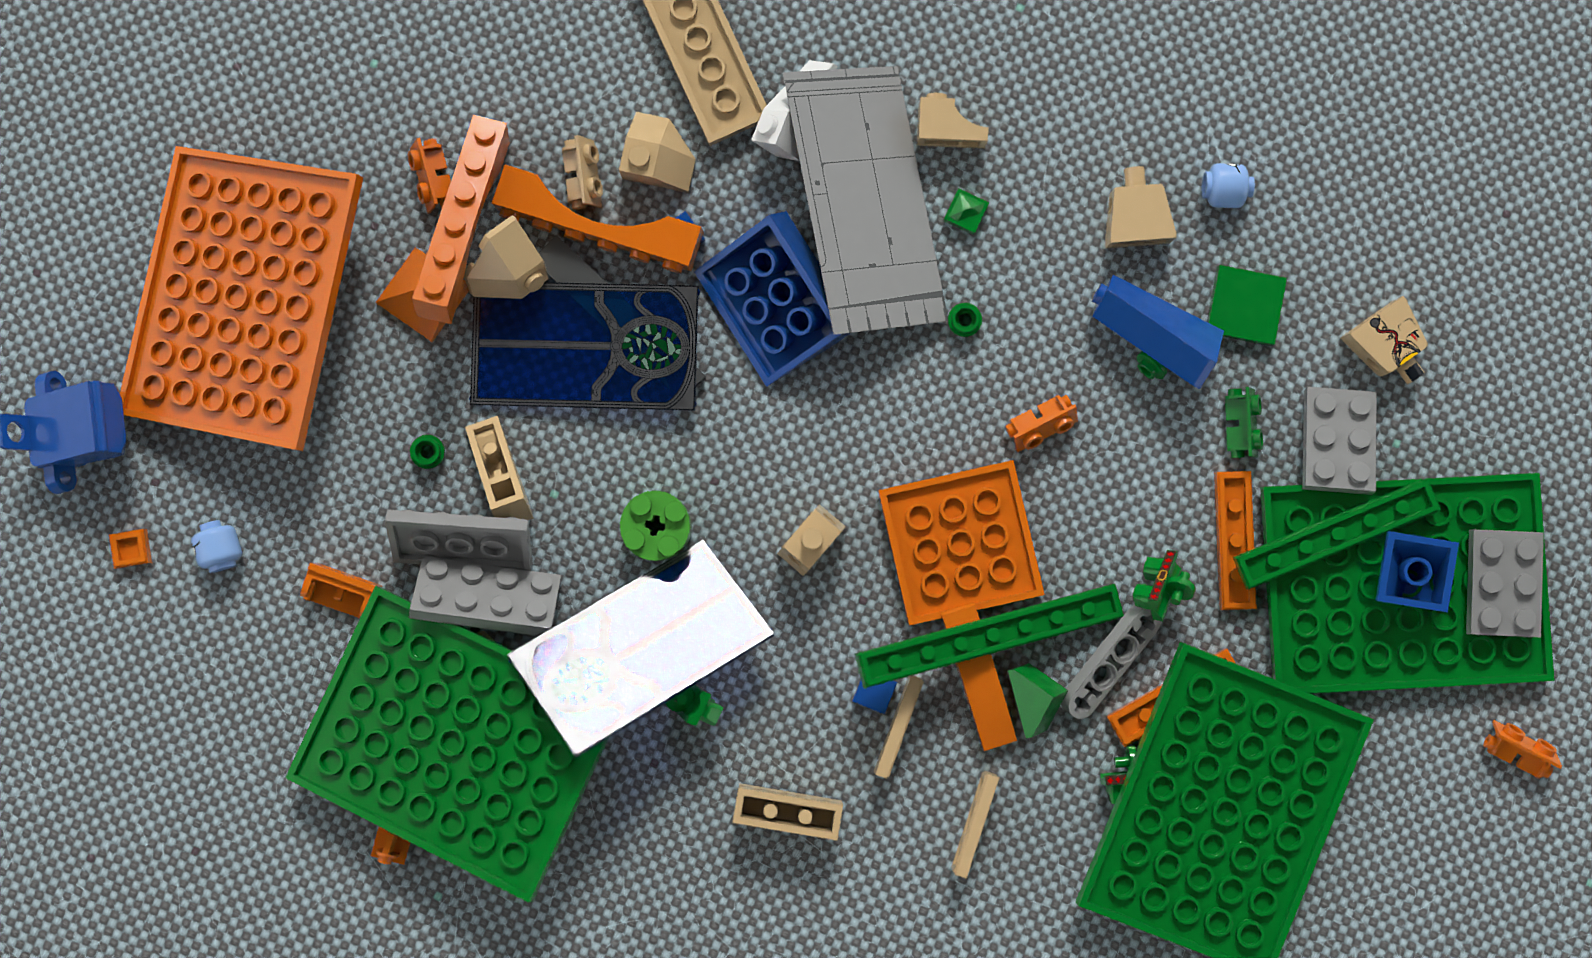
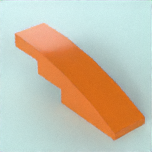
[941,603,1017,751]

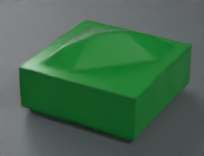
[943,188,989,235]

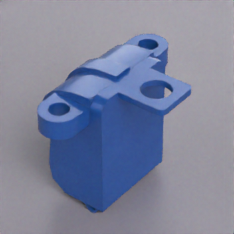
[0,371,126,494]

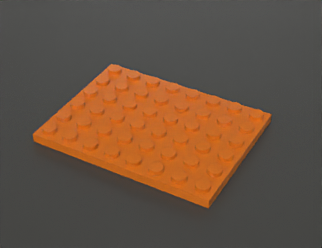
[120,146,364,452]

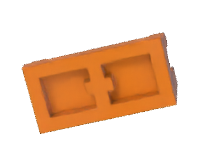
[300,563,383,618]

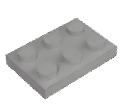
[1302,386,1377,495]
[1466,529,1544,638]

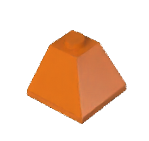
[375,247,469,342]

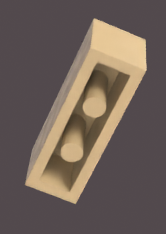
[733,783,843,840]

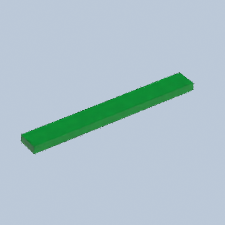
[854,584,1124,688]

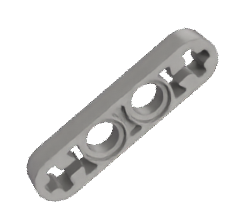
[1061,605,1161,719]

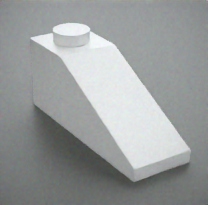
[752,60,838,161]

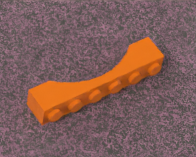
[412,115,510,324]
[492,164,704,274]

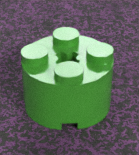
[620,491,692,561]

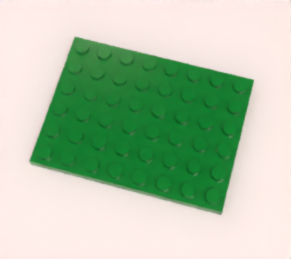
[1260,473,1555,693]
[285,586,624,903]
[1075,641,1374,958]

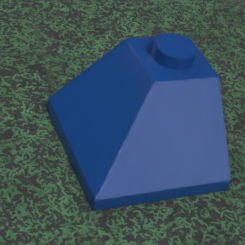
[1375,531,1459,612]

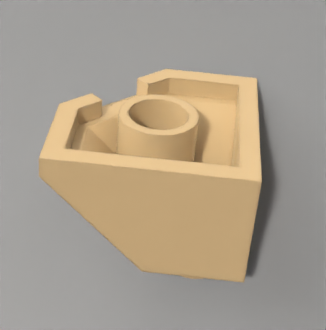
[619,112,696,193]
[464,215,549,299]

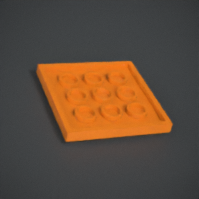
[878,460,1045,626]

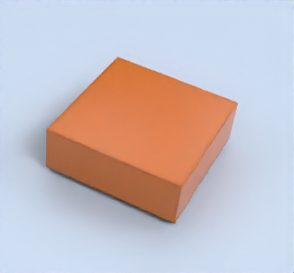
[109,529,152,569]

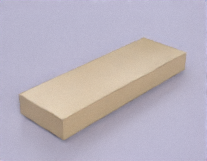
[874,675,924,779]
[951,770,999,879]

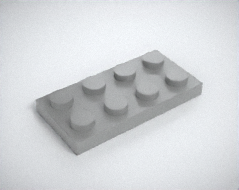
[385,510,533,571]
[409,556,561,636]

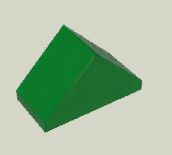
[1008,663,1068,739]

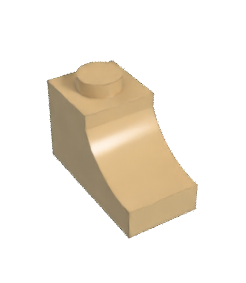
[917,93,989,148]

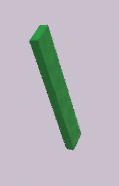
[1233,478,1441,589]

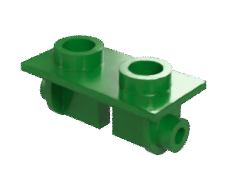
[1225,387,1263,458]

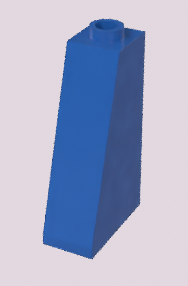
[1092,275,1224,389]

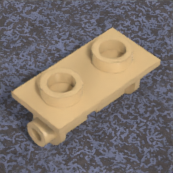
[562,135,603,210]

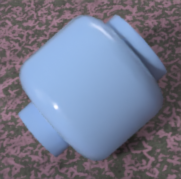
[1202,163,1255,208]
[191,520,242,573]

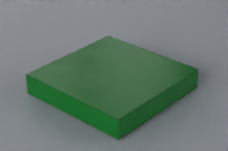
[1207,265,1287,346]

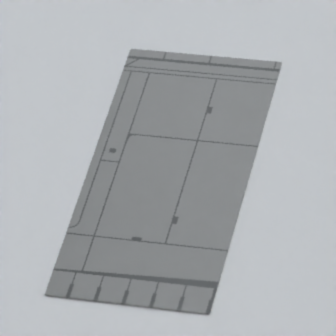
[783,66,948,335]

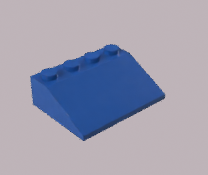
[694,211,850,387]

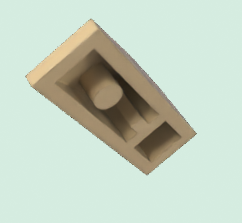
[465,415,534,520]

